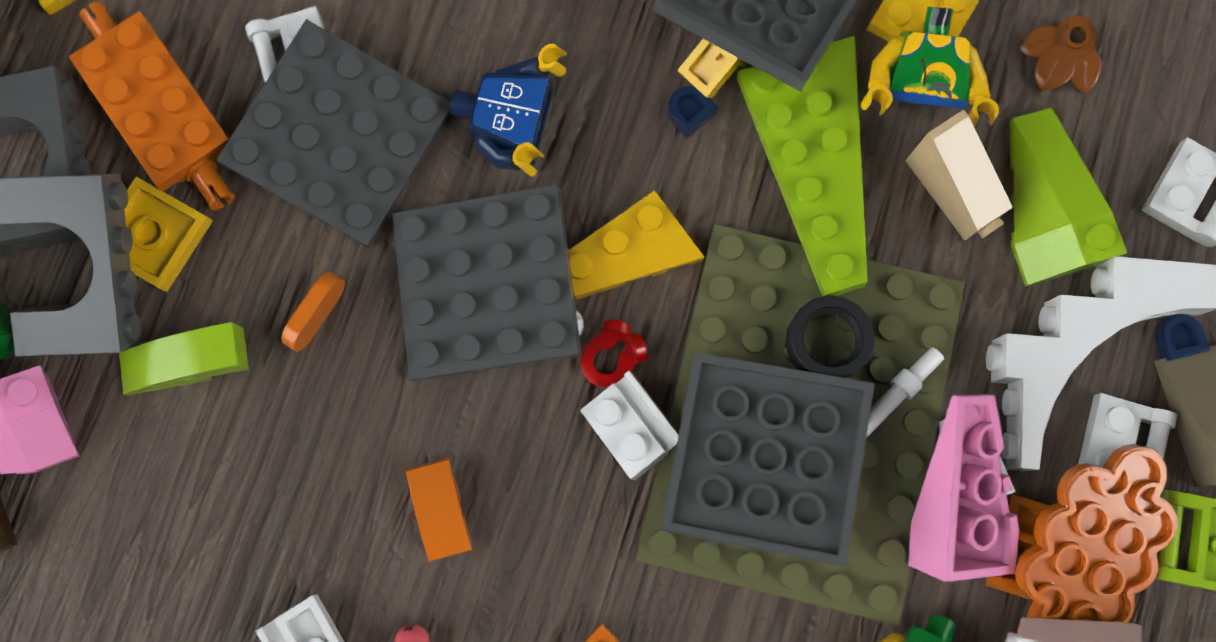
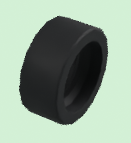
[785,295,875,378]

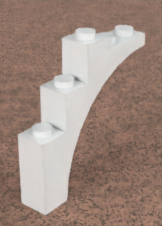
[986,257,1216,471]

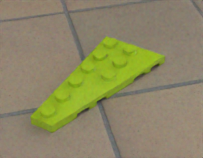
[737,36,868,297]

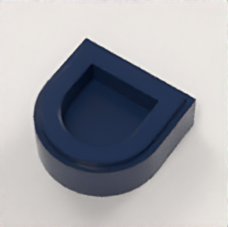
[668,86,719,139]
[1155,314,1210,361]

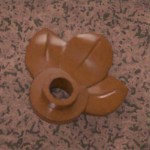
[1020,16,1101,94]

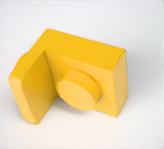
[677,39,748,98]

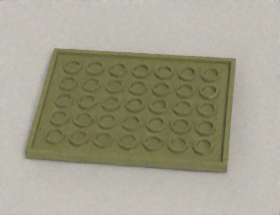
[636,224,965,626]

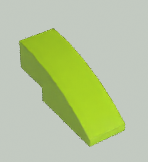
[119,322,249,396]

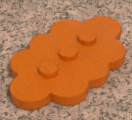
[1015,444,1177,623]

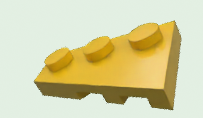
[568,190,705,300]

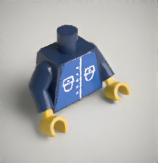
[450,44,567,176]

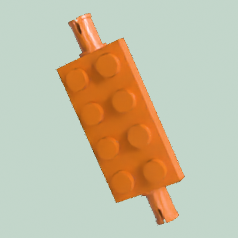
[68,2,235,211]

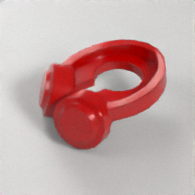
[581,319,647,387]

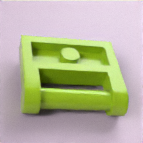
[1155,490,1216,592]

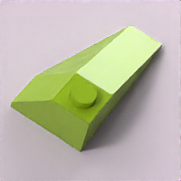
[1010,108,1127,287]

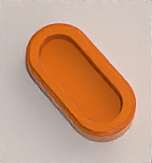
[281,272,345,352]

